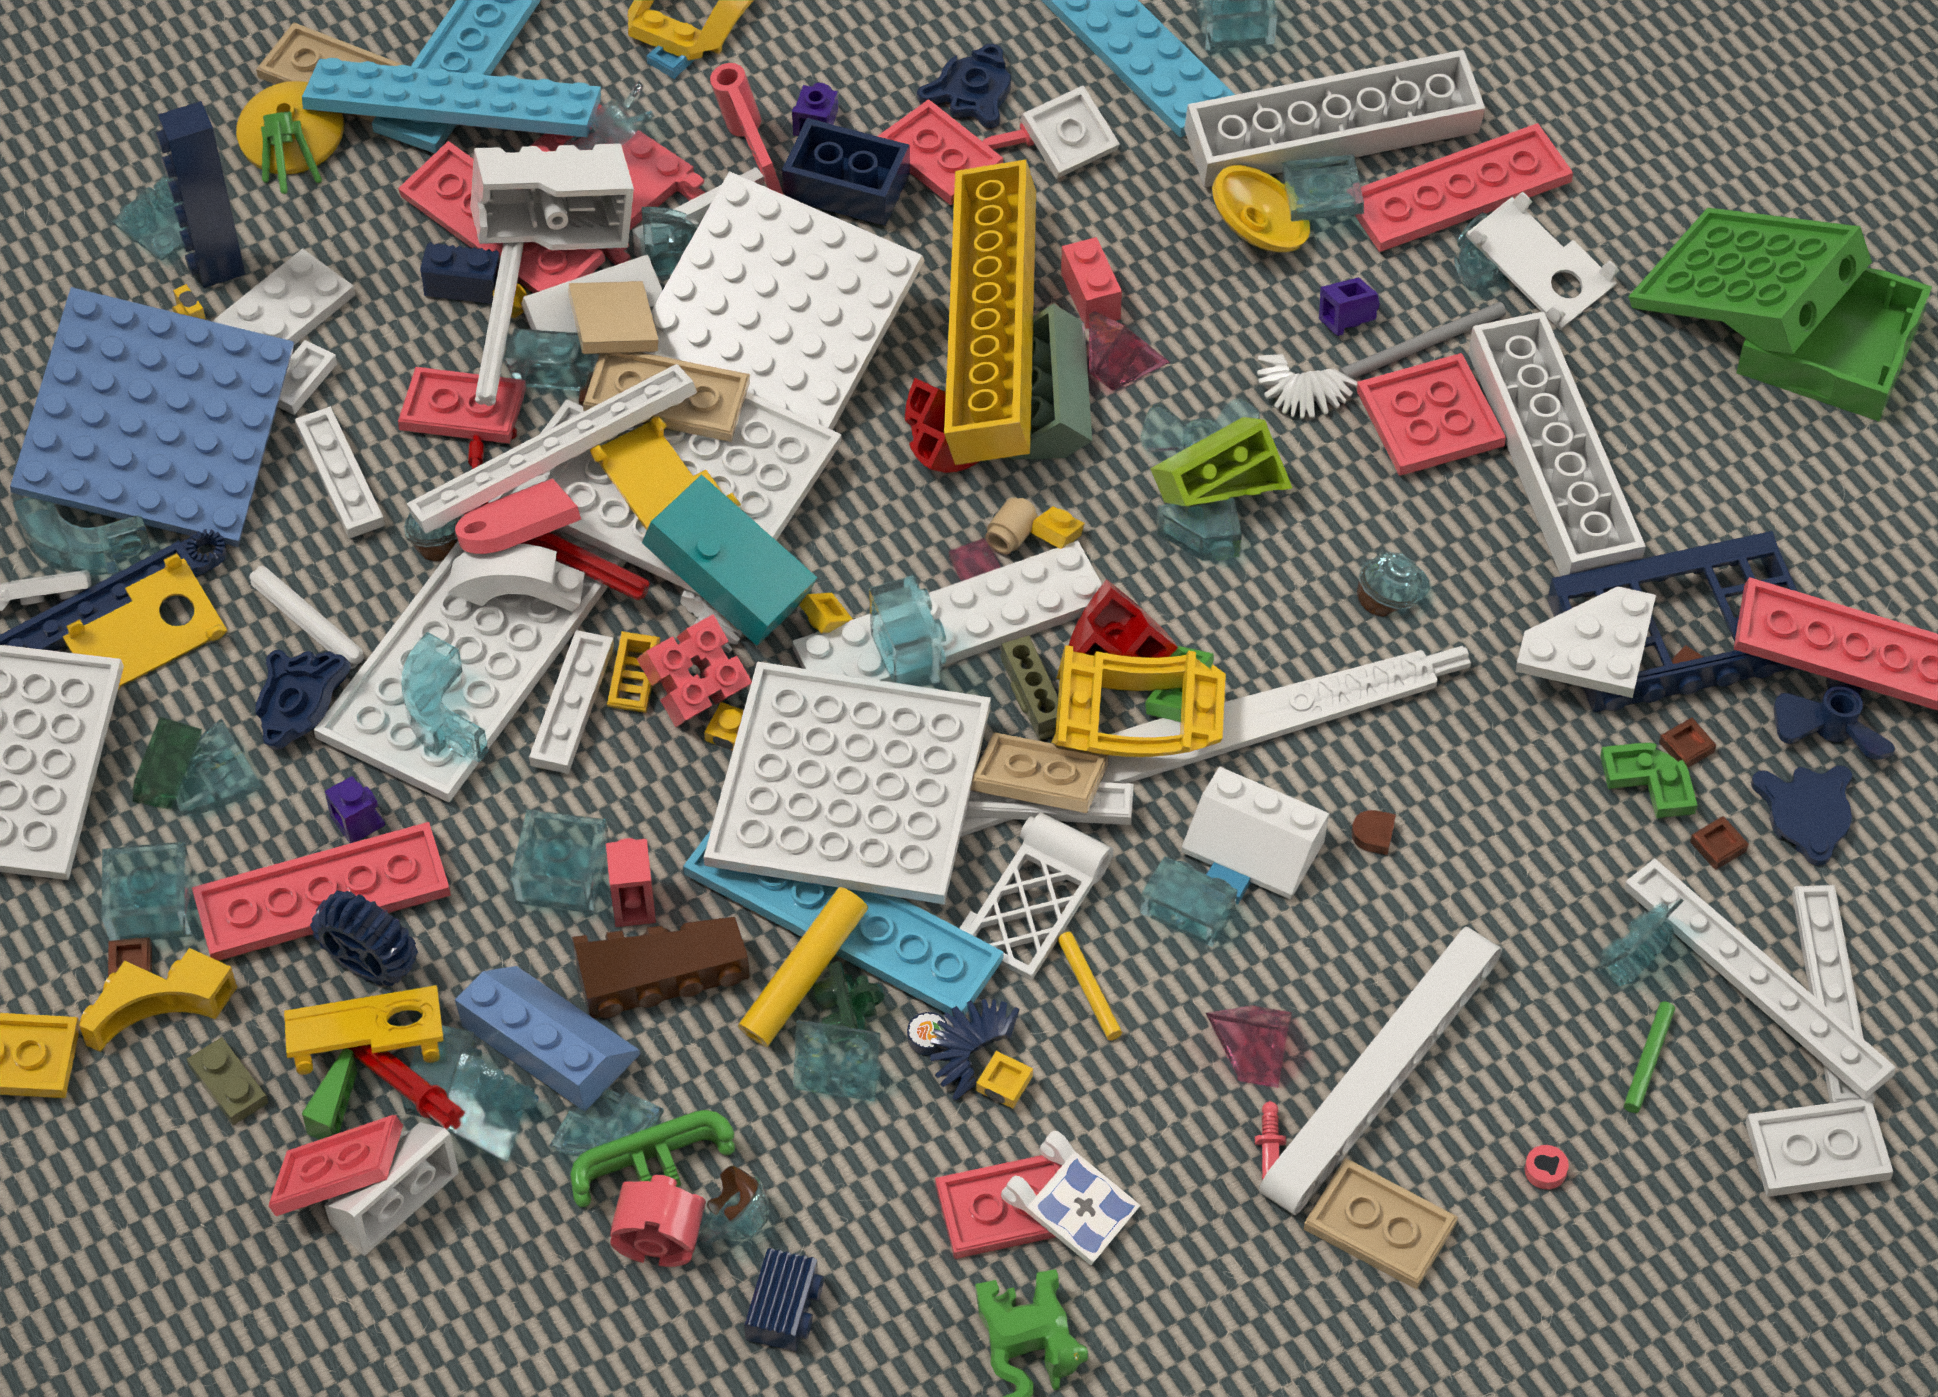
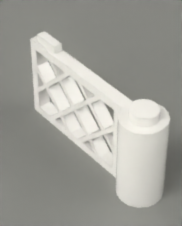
[960,813,1113,981]

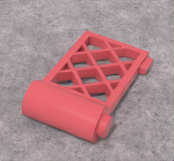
[710,63,784,195]

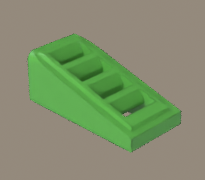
[302,1048,357,1140]

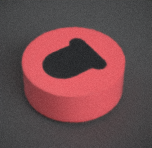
[1524,1145,1569,1190]

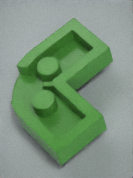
[1600,743,1698,818]

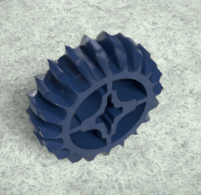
[310,891,419,986]

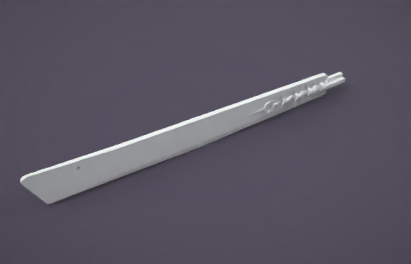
[960,646,1471,837]

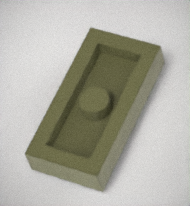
[187,1037,268,1125]

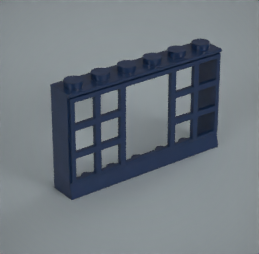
[1547,531,1801,713]

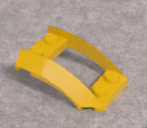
[627,0,754,61]
[1052,645,1226,757]

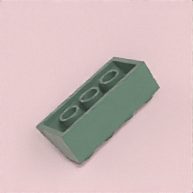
[1008,303,1092,460]

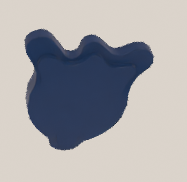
[917,44,1011,128]
[255,650,351,750]
[1751,765,1852,866]

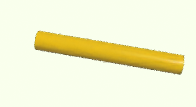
[1057,932,1122,1041]

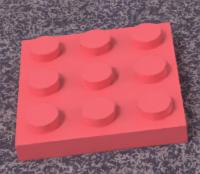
[1357,353,1506,476]

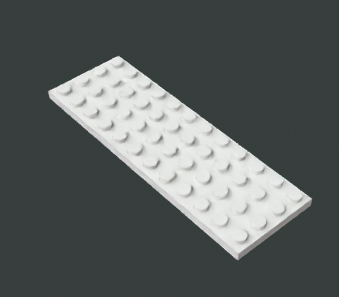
[314,399,627,803]

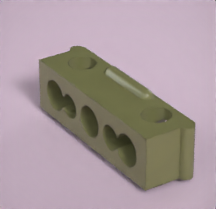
[1000,635,1058,741]

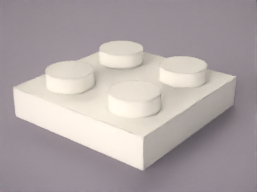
[1020,86,1120,179]

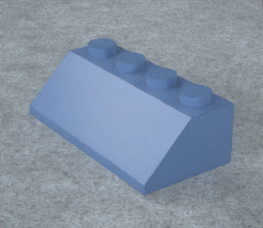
[455,966,640,1112]

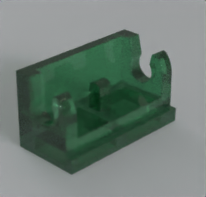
[132,717,202,809]

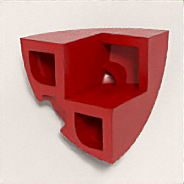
[905,378,980,473]
[1069,579,1178,658]

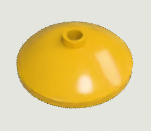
[236,81,344,174]
[1212,165,1310,252]

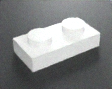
[277,340,337,415]

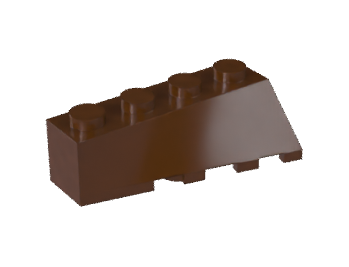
[572,917,750,1019]

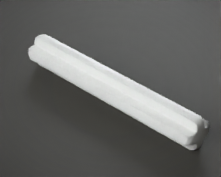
[249,566,364,669]

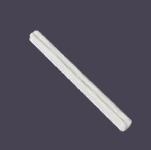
[475,242,524,406]

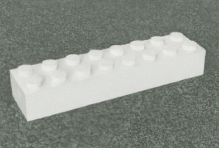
[1184,50,1485,188]
[1468,311,1646,576]

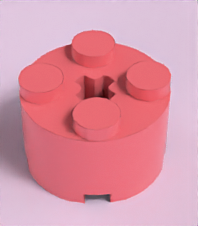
[610,1175,706,1267]

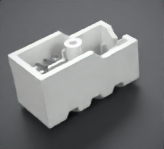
[470,144,634,250]

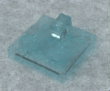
[1282,154,1364,221]

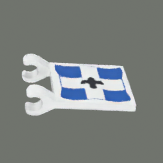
[1001,1131,1141,1265]

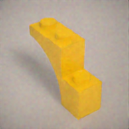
[79,948,237,1052]

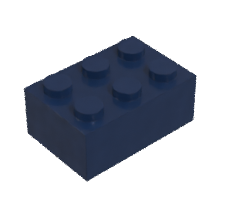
[782,118,910,226]

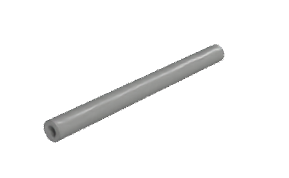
[1339,302,1506,379]

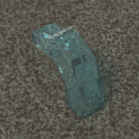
[13,497,151,576]
[401,632,489,763]

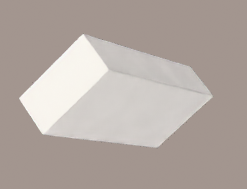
[521,254,663,351]

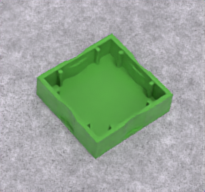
[1736,268,1932,422]

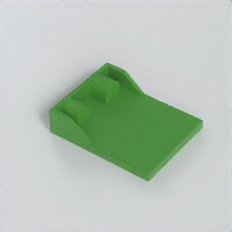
[1628,207,1872,354]

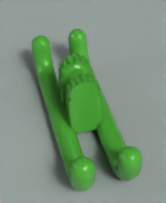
[570,1110,735,1208]

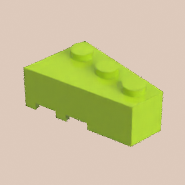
[1150,417,1293,506]

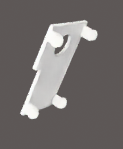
[1465,192,1619,330]

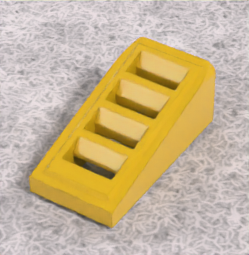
[607,631,661,713]

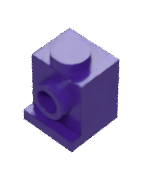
[792,82,838,136]
[1319,277,1380,336]
[324,776,385,843]

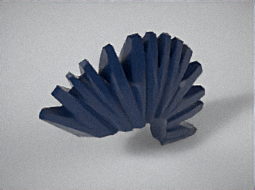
[930,999,1020,1101]

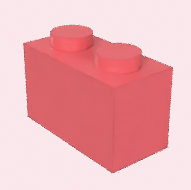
[1061,237,1122,329]
[606,838,656,927]

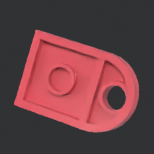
[455,478,581,554]

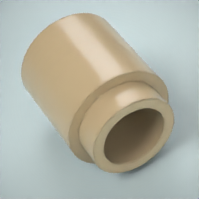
[985,498,1038,555]

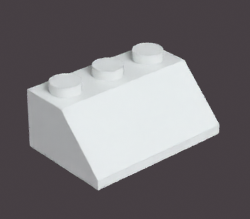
[1181,766,1329,899]
[325,1122,459,1256]

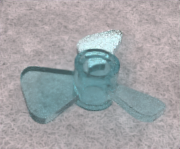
[564,81,655,150]
[1140,399,1260,501]

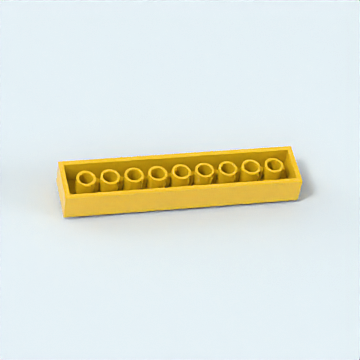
[944,159,1036,465]

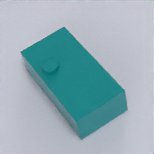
[642,474,818,646]

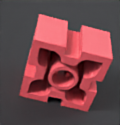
[637,614,752,727]

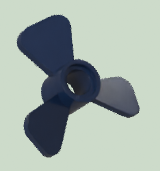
[1773,677,1895,760]

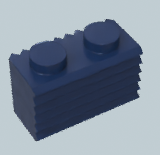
[420,242,500,304]
[744,1248,824,1352]

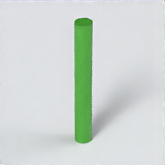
[1623,1001,1675,1113]

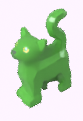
[975,1269,1089,1397]

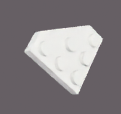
[1515,586,1656,698]

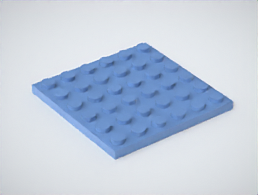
[10,287,294,547]

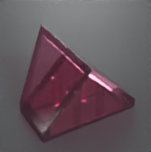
[1089,311,1170,391]
[1206,1005,1292,1088]

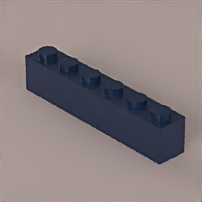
[155,101,246,288]

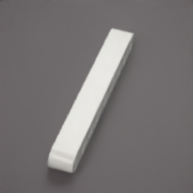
[1259,927,1502,1215]

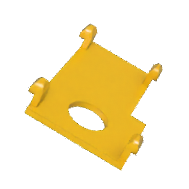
[590,415,741,530]
[63,553,227,690]
[284,985,444,1075]

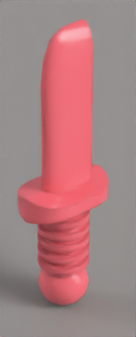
[983,123,1034,149]
[1255,1101,1286,1180]

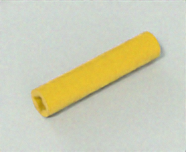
[738,887,869,1047]

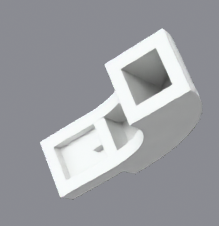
[447,544,585,612]

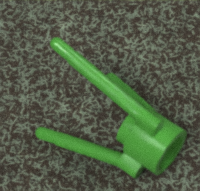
[261,112,322,194]

